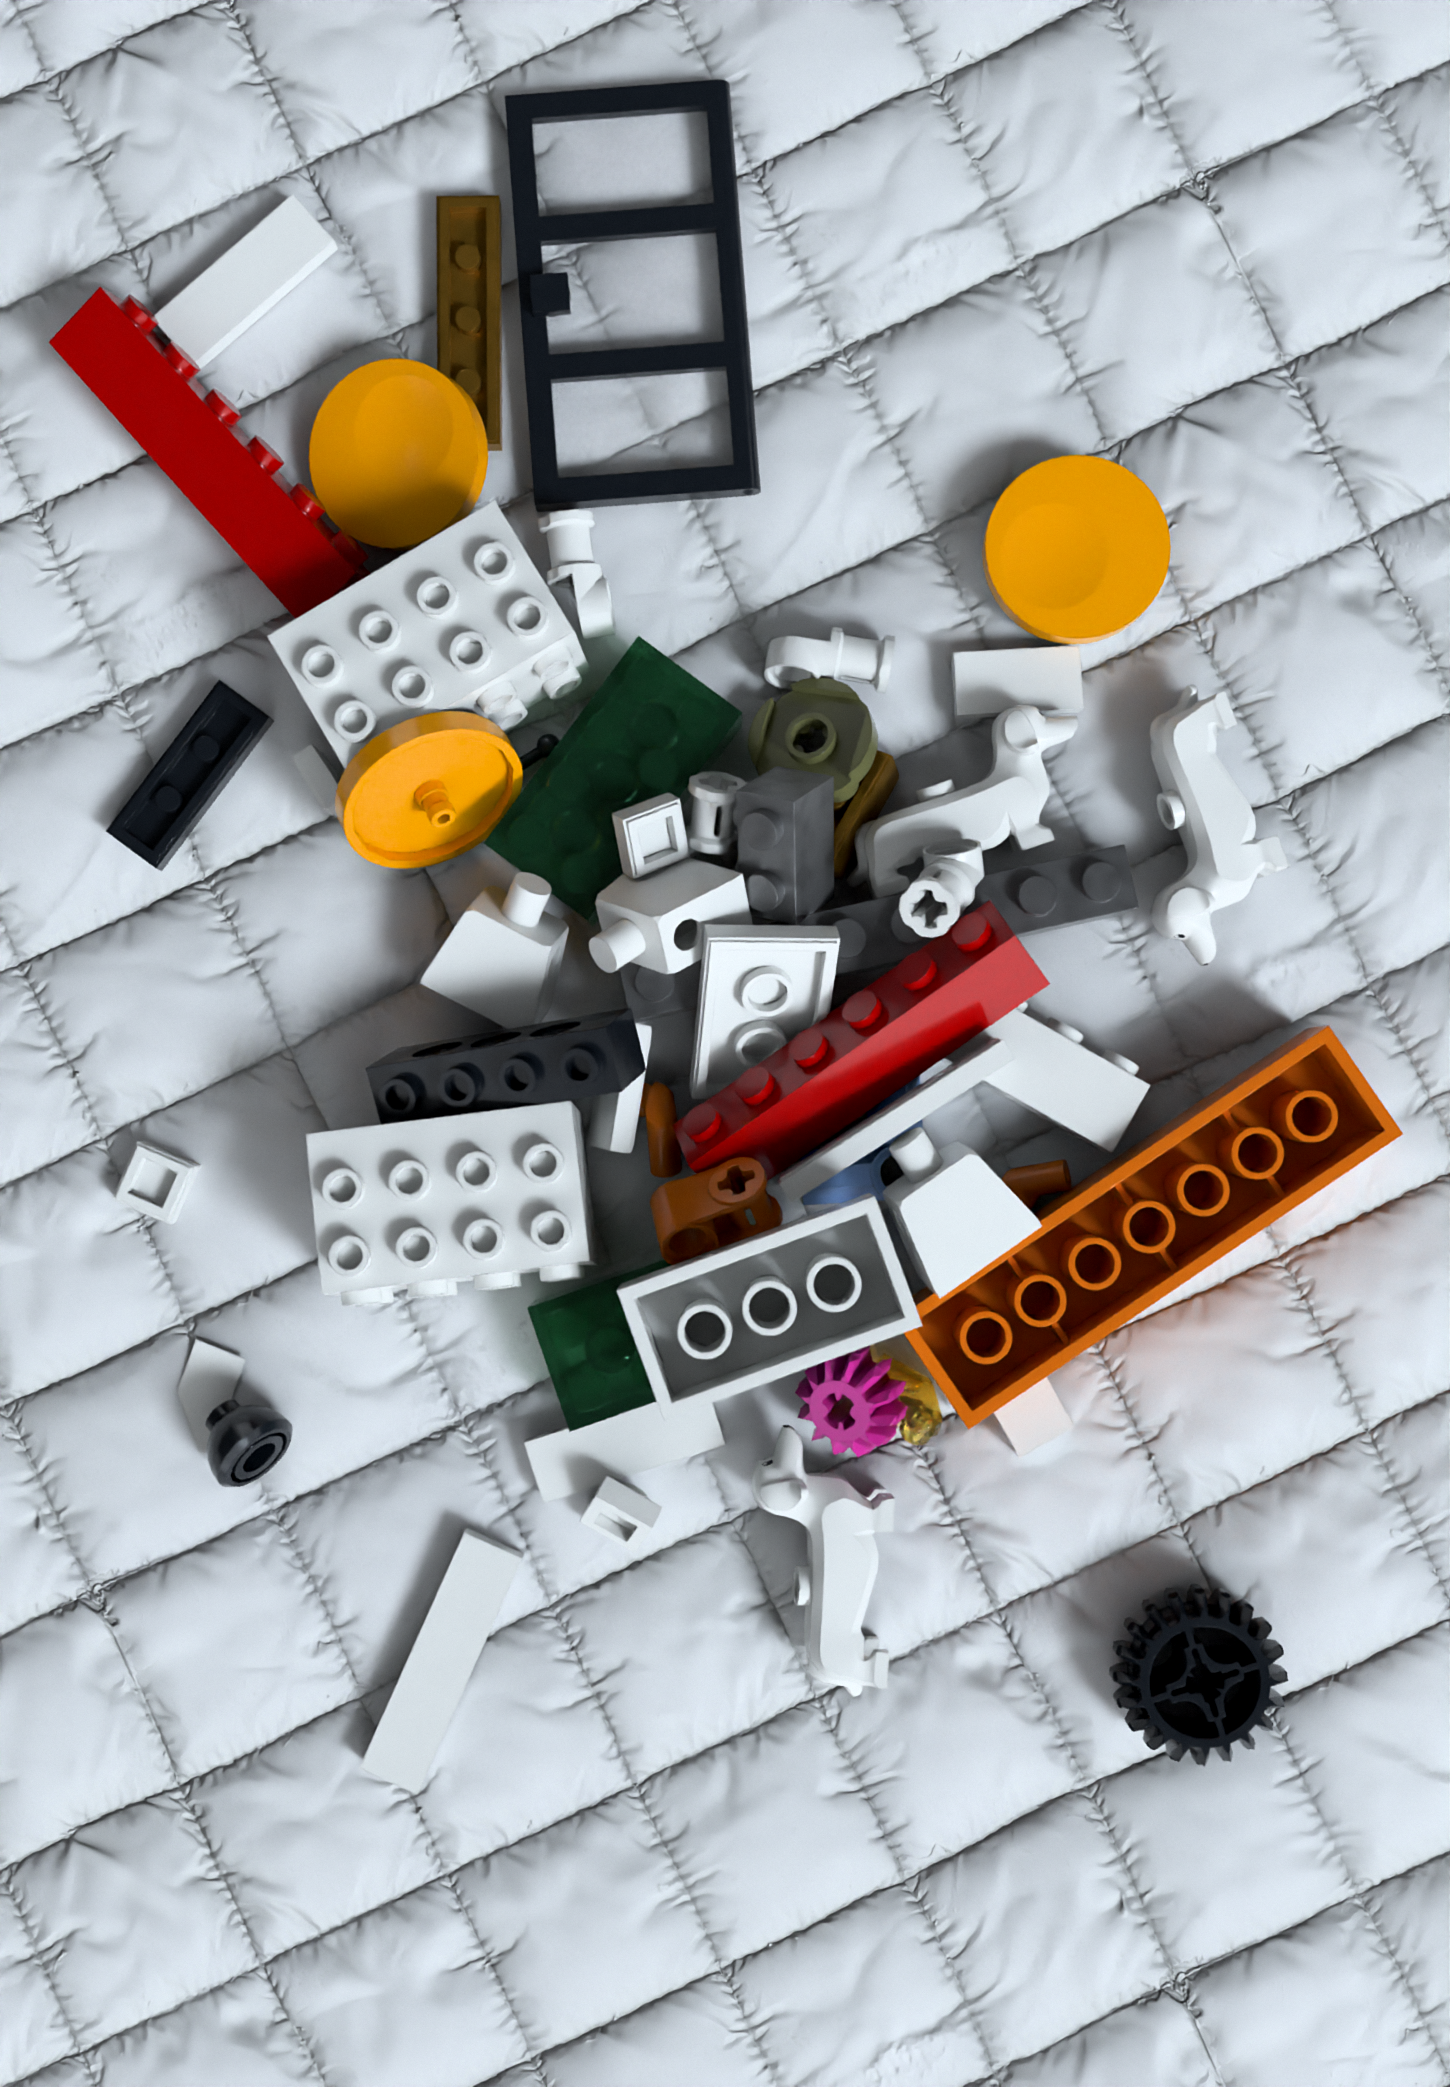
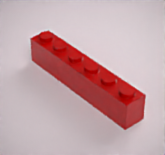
[48,287,371,619]
[672,900,1050,1193]

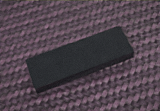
[106,680,274,871]

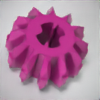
[795,1345,909,1457]

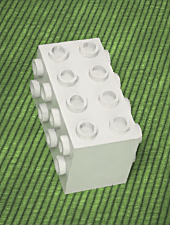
[267,500,591,769]
[306,1101,600,1307]

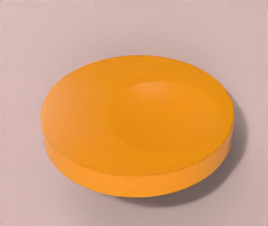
[309,358,488,551]
[982,455,1171,644]
[335,711,523,869]

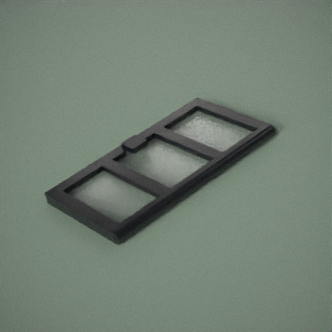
[505,80,761,512]

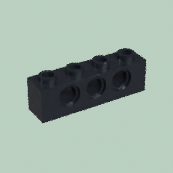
[366,1008,646,1124]

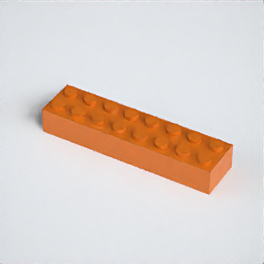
[903,1025,1403,1430]

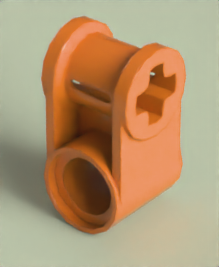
[650,1157,783,1265]

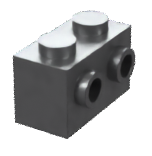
[733,766,834,925]

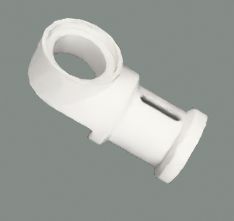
[538,509,616,639]
[764,627,895,694]
[685,771,747,871]
[899,839,985,938]

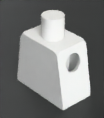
[589,858,753,974]
[420,872,569,1029]
[883,1127,1042,1298]

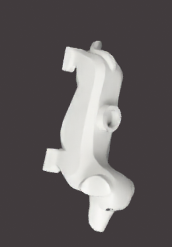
[1150,685,1290,966]
[846,704,1078,900]
[751,1425,895,1697]

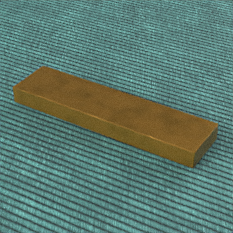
[436,195,503,451]

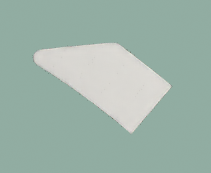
[177,1339,246,1454]

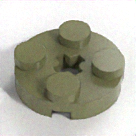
[748,678,878,803]

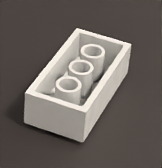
[617,1193,923,1420]

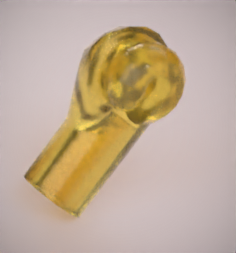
[876,1352,943,1446]

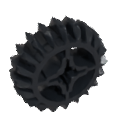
[1109,1584,1289,1766]

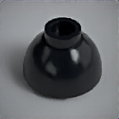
[205,1400,293,1487]

